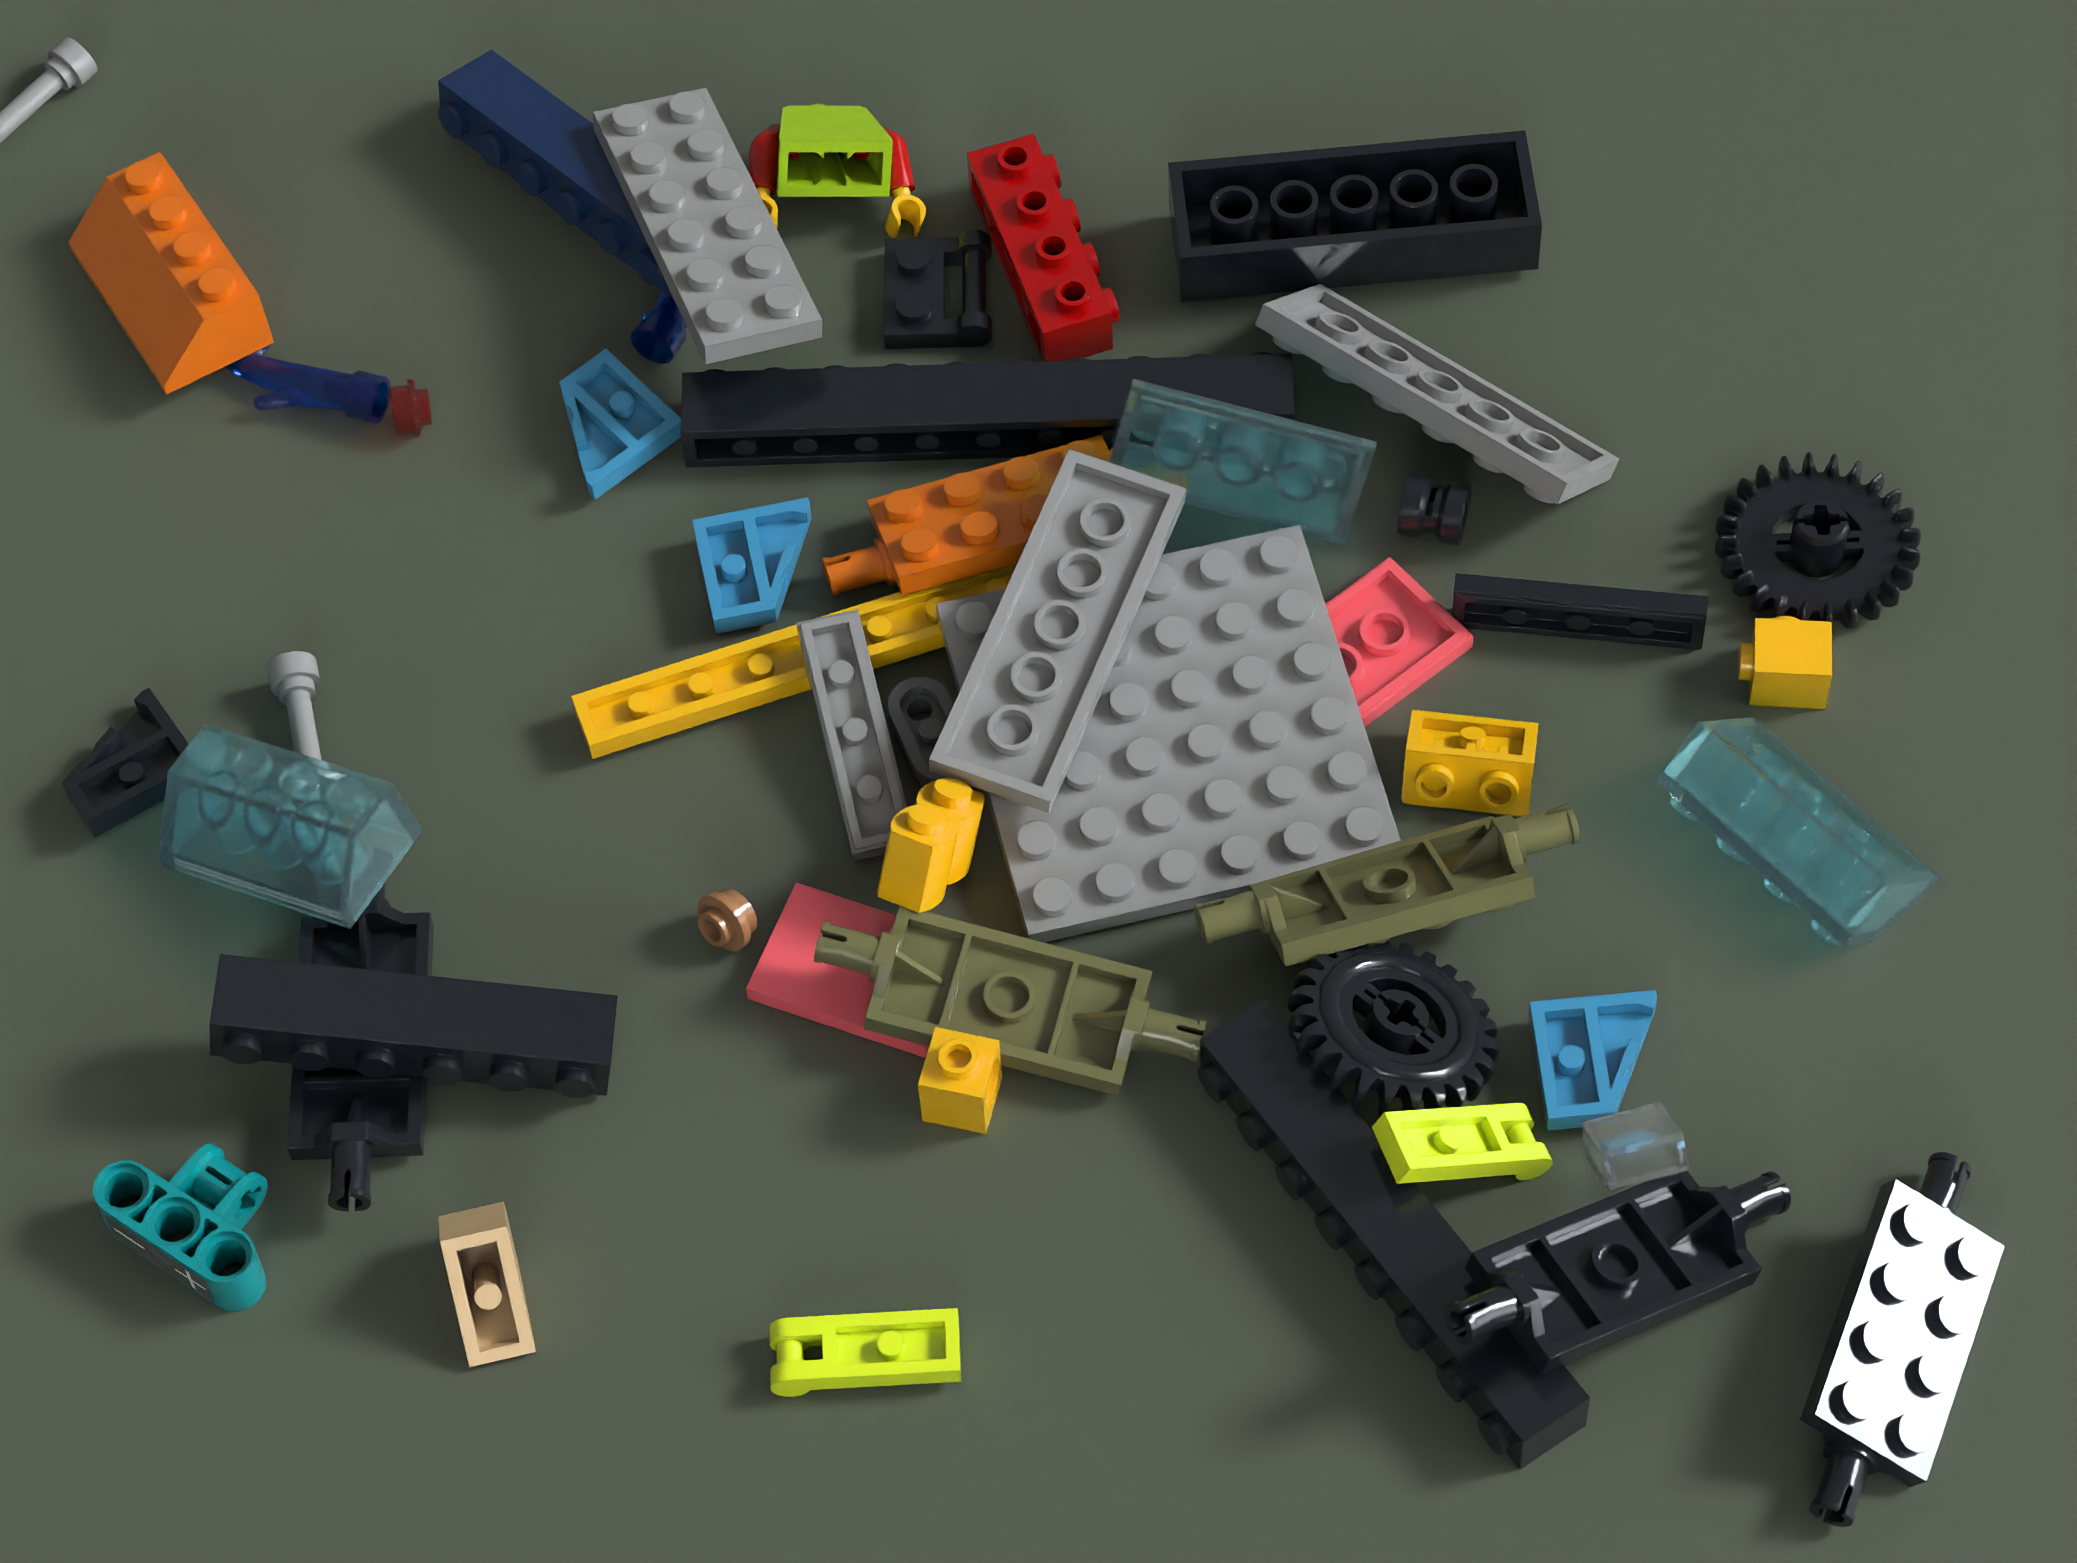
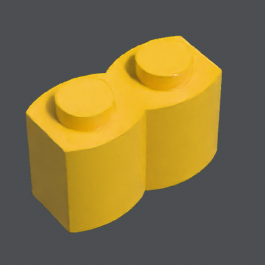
[877,778,985,913]

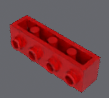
[967,134,1120,361]

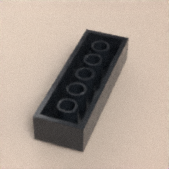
[1168,130,1542,302]

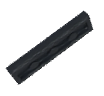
[1452,573,1708,650]

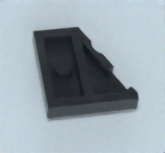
[62,688,207,837]

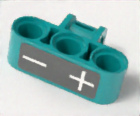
[92,1143,268,1311]

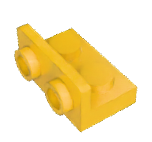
[1401,710,1539,817]

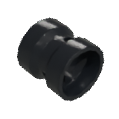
[1398,473,1472,546]

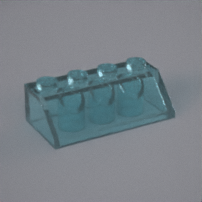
[1108,379,1376,545]
[1656,717,1942,947]
[159,724,423,929]

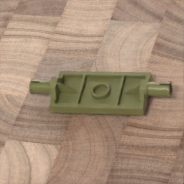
[1194,803,1580,966]
[814,905,1207,1096]

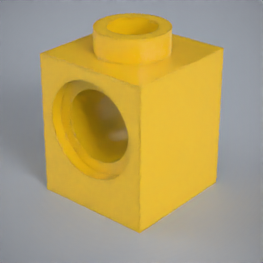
[918,1027,1003,1134]

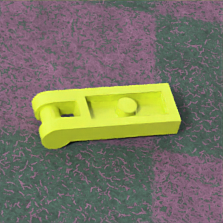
[1372,1103,1553,1184]
[769,1308,962,1397]

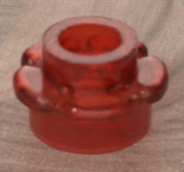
[389,378,432,438]

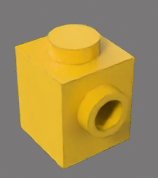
[1738,616,1832,709]

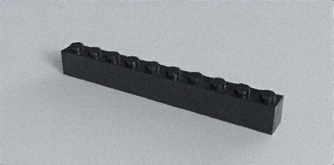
[680,352,1295,468]

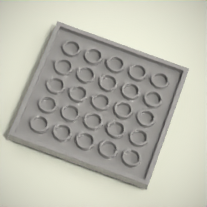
[936,525,1401,942]

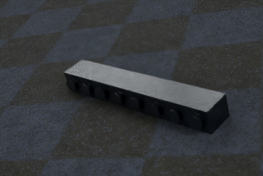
[1197,999,1590,1469]

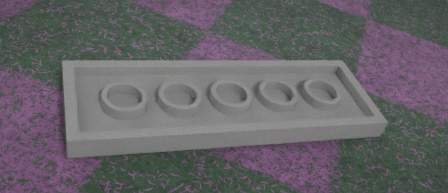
[593,88,822,364]
[1255,284,1619,504]
[929,449,1186,813]

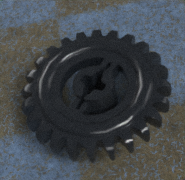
[1715,452,1921,629]
[1287,941,1500,1116]

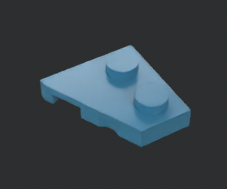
[559,349,681,500]
[692,497,812,634]
[1528,990,1657,1131]

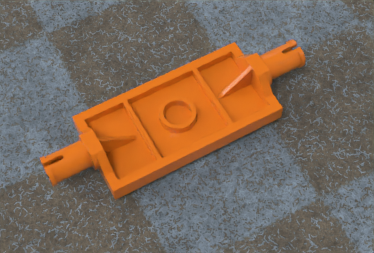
[822,435,1187,597]

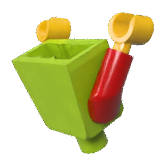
[748,103,926,239]

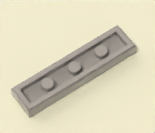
[797,609,907,861]

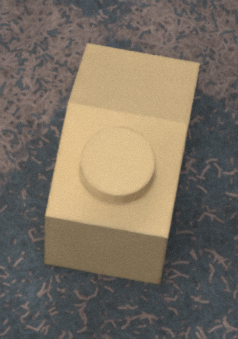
[438,1201,536,1367]

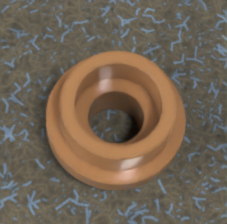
[697,888,757,952]

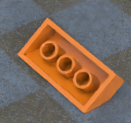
[68,152,274,395]

